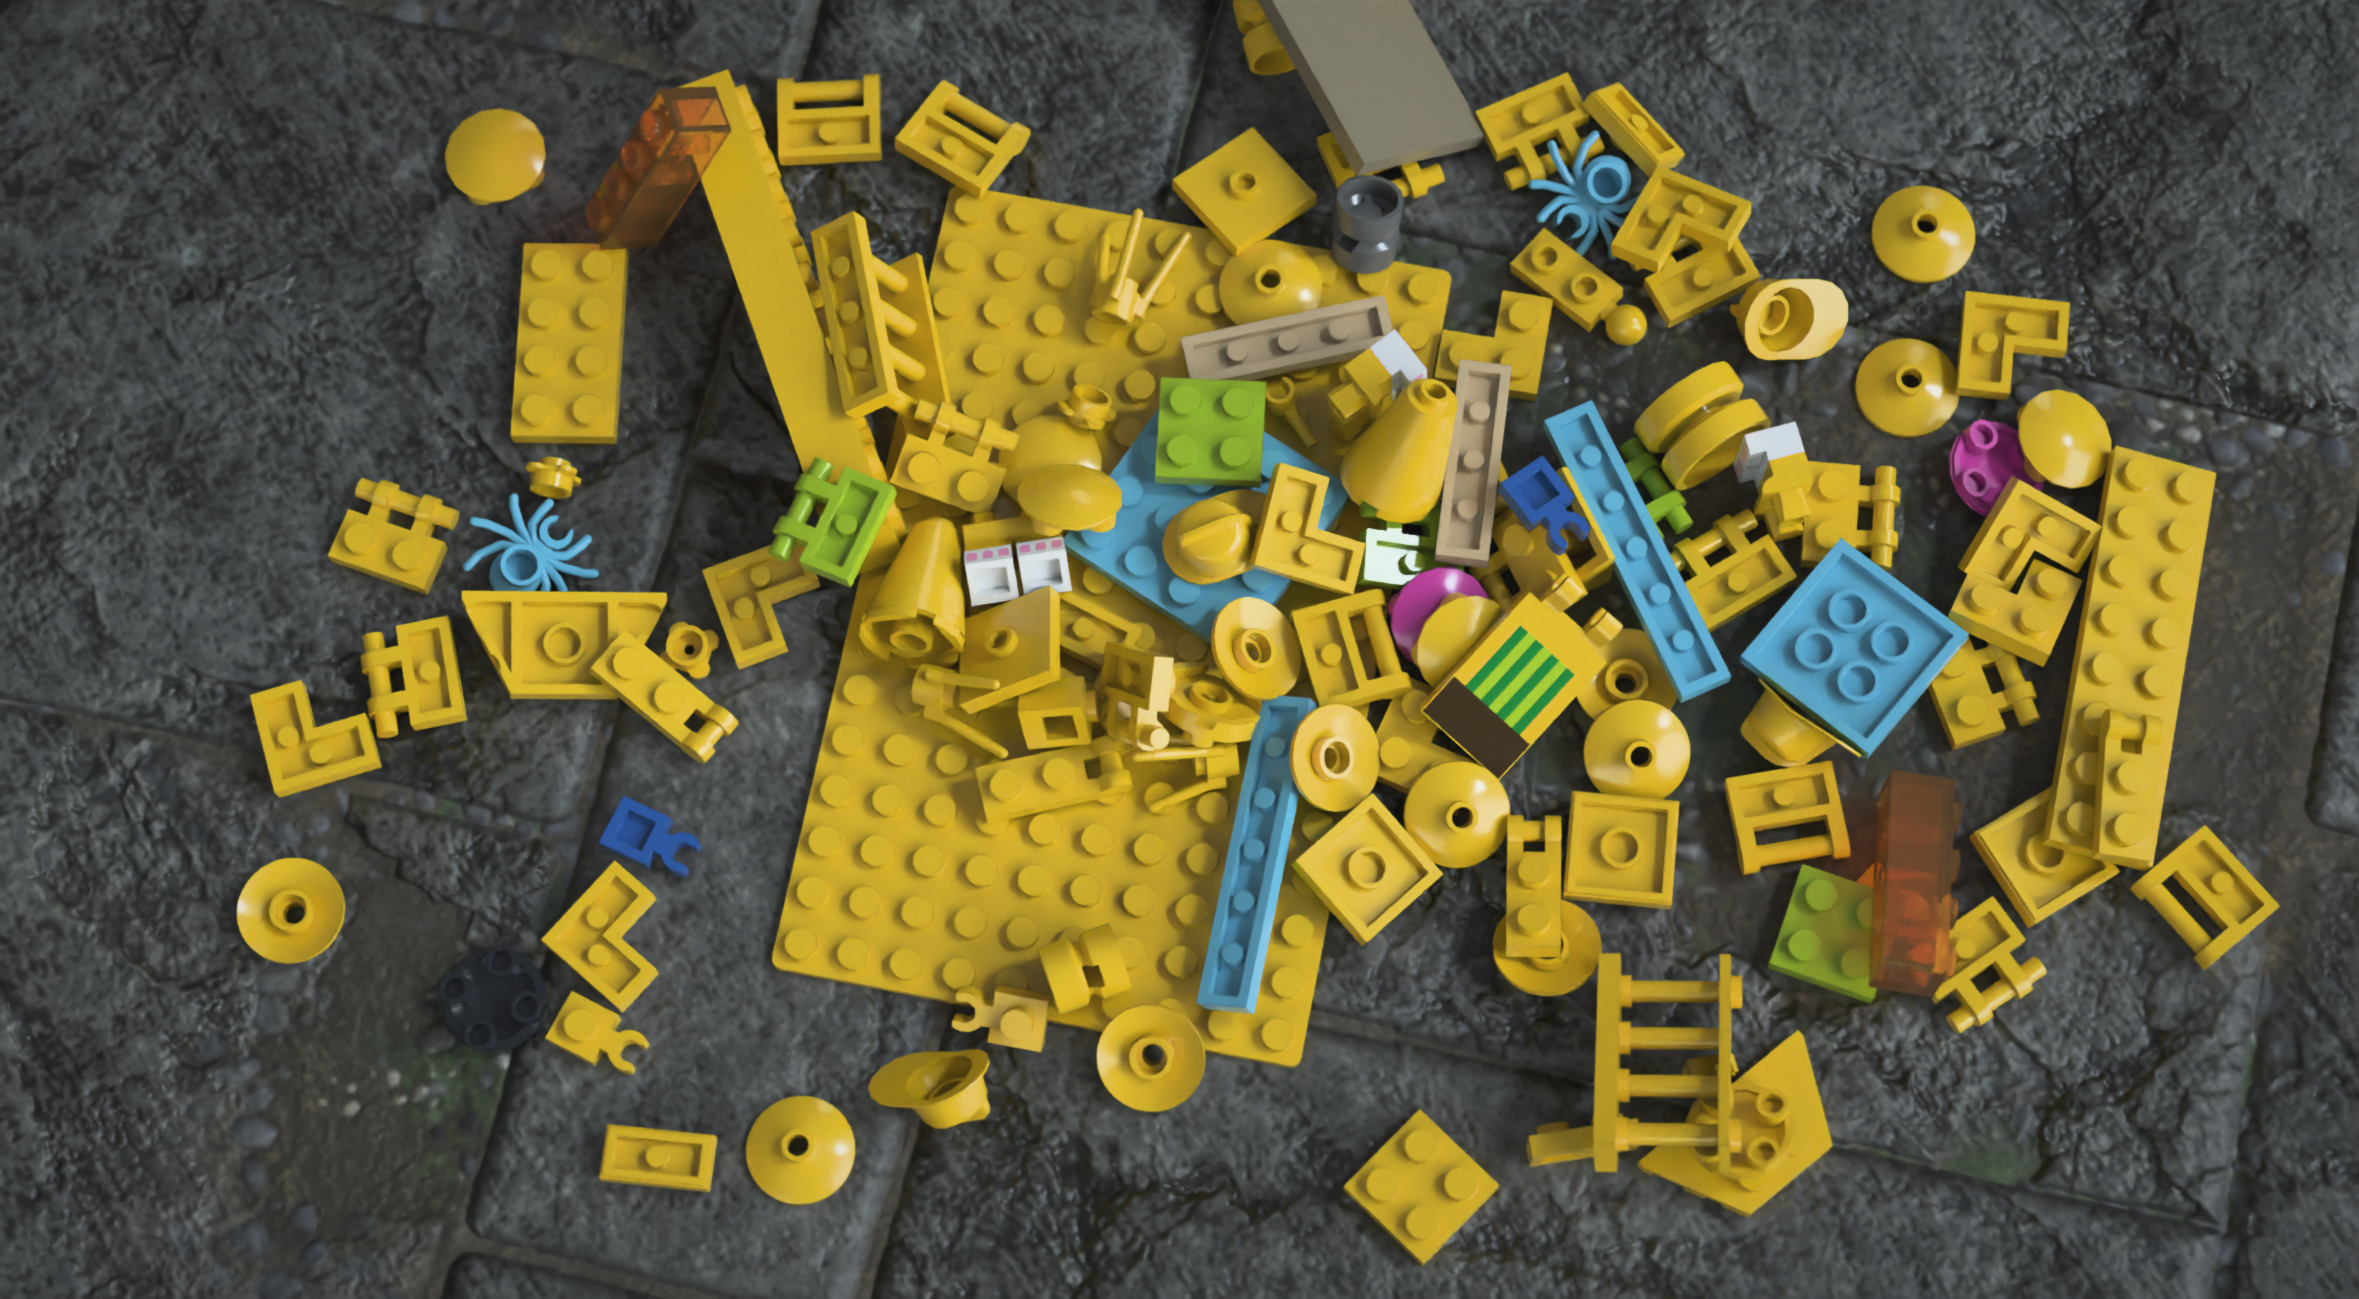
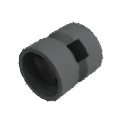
[1330,175,1404,274]

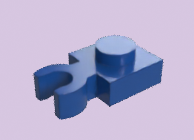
[1497,456,1590,556]
[599,796,702,877]

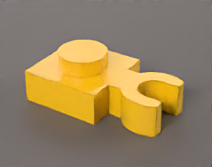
[952,985,1051,1052]
[545,991,650,1075]

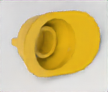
[1730,278,1848,360]
[1162,489,1266,585]
[1740,678,1862,768]
[868,1049,990,1129]

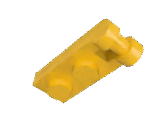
[589,629,739,764]
[2092,709,2163,867]
[975,735,1133,824]
[1506,815,1561,957]

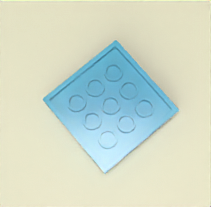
[1063,408,1351,645]

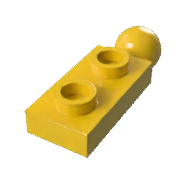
[1510,228,1647,346]

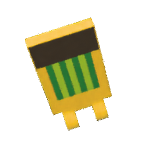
[1418,572,1623,780]

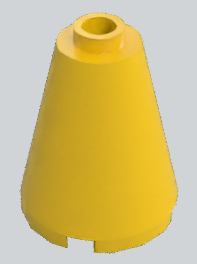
[1339,378,1458,524]
[859,517,965,669]

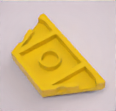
[462,591,667,700]
[1637,1030,1833,1218]

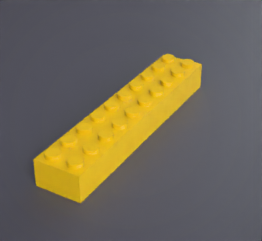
[670,69,908,575]

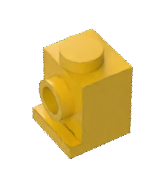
[1017,676,1101,750]

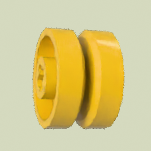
[1634,361,1771,491]

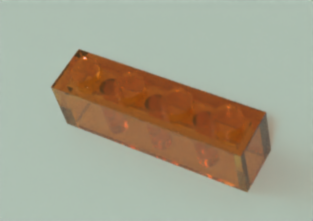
[586,86,731,250]
[1868,770,1962,997]

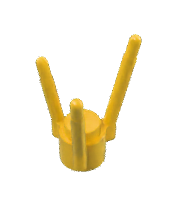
[1089,208,1192,327]
[911,662,1008,759]
[1131,732,1240,813]

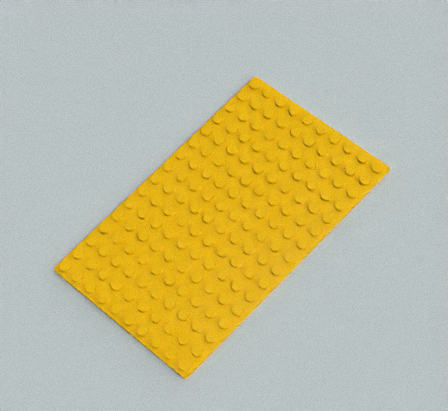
[772,186,1451,1068]

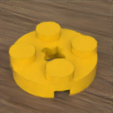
[1158,662,1262,748]

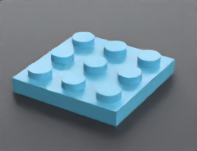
[1740,538,1969,759]

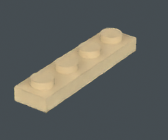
[1181,295,1393,381]
[1434,359,1512,568]

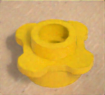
[1057,384,1116,430]
[525,457,581,499]
[660,622,720,680]

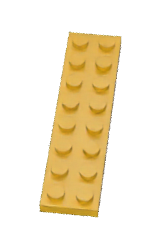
[2042,446,2216,872]

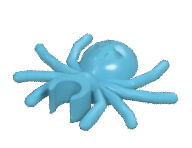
[1528,130,1641,261]
[463,493,599,592]

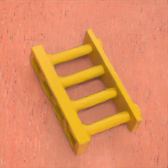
[810,211,956,439]
[1593,953,1742,1174]

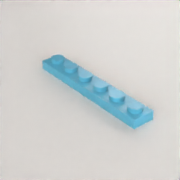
[1543,400,1731,703]
[1196,696,1317,1014]

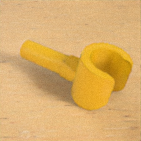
[1266,377,1318,450]

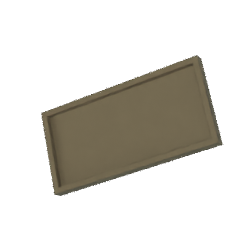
[1258,0,1486,175]

